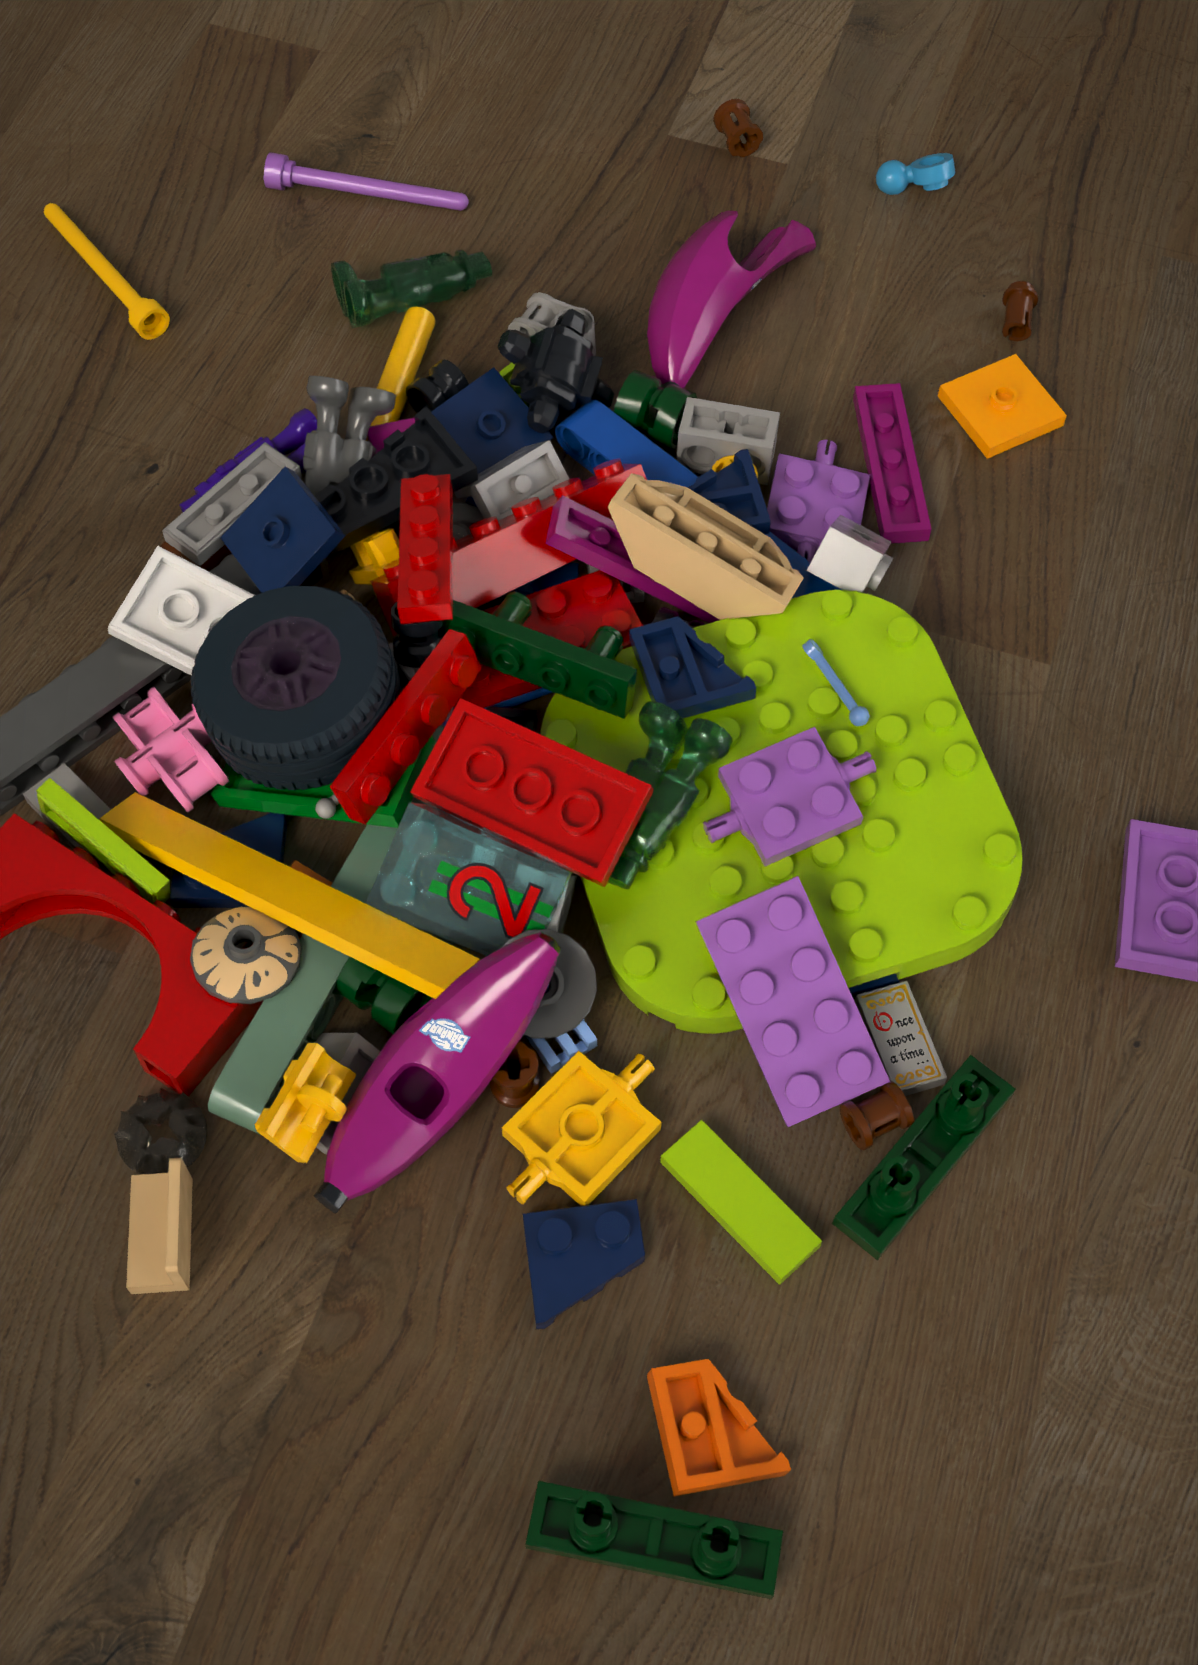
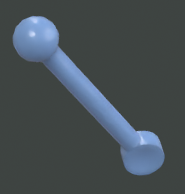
[802,639,870,727]

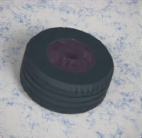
[191,586,402,791]

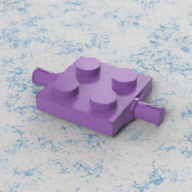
[767,440,870,563]
[703,727,876,866]

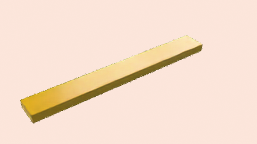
[99,792,480,999]

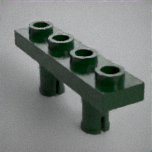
[441,592,637,719]
[832,1055,1016,1261]
[525,1481,783,1600]

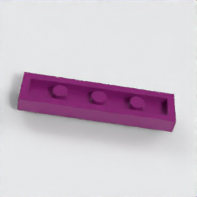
[853,383,932,543]
[545,495,719,623]

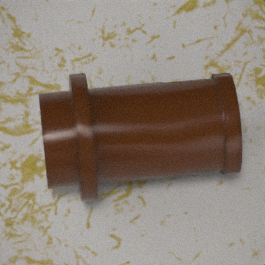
[1002,281,1039,341]

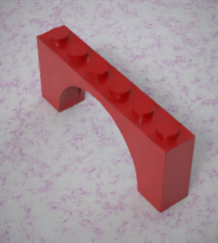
[0,813,264,1099]

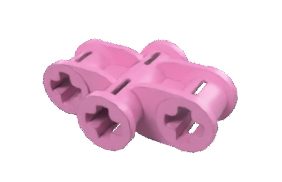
[113,687,230,813]

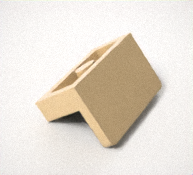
[126,1157,193,1294]

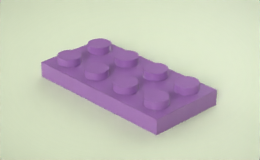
[695,876,890,1127]

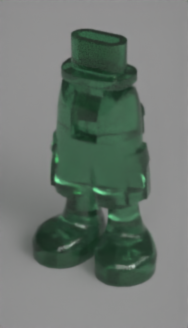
[331,249,492,328]
[608,701,733,889]

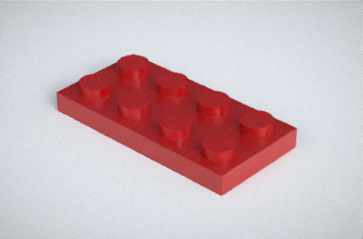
[438,570,643,708]
[410,698,654,888]

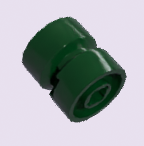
[614,370,697,450]
[336,957,433,1034]

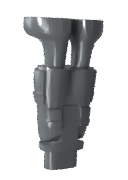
[303,376,396,552]

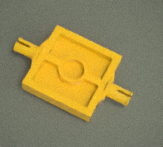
[502,1051,662,1206]

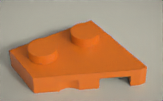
[647,1359,791,1496]

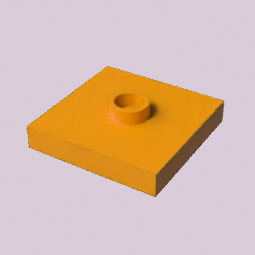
[938,354,1067,459]

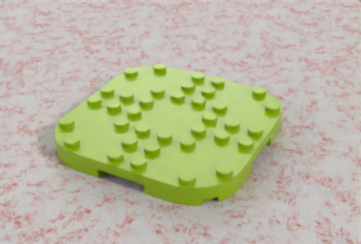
[541,590,1022,1034]

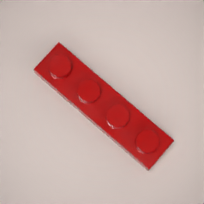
[397,474,453,624]
[330,629,482,825]

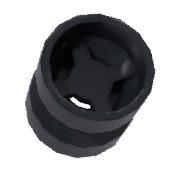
[406,359,469,413]
[391,602,443,668]

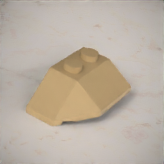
[608,473,804,620]

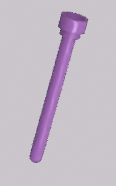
[264,152,469,211]

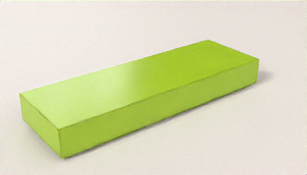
[36,778,170,904]
[660,1120,822,1285]

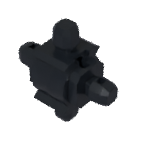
[497,309,615,433]

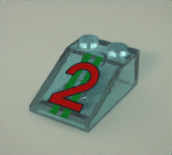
[366,802,572,956]

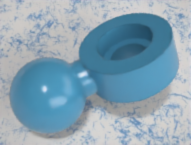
[876,153,956,195]

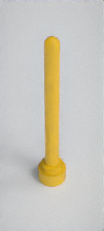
[44,203,170,340]

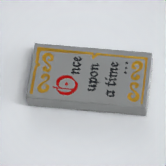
[855,981,947,1096]

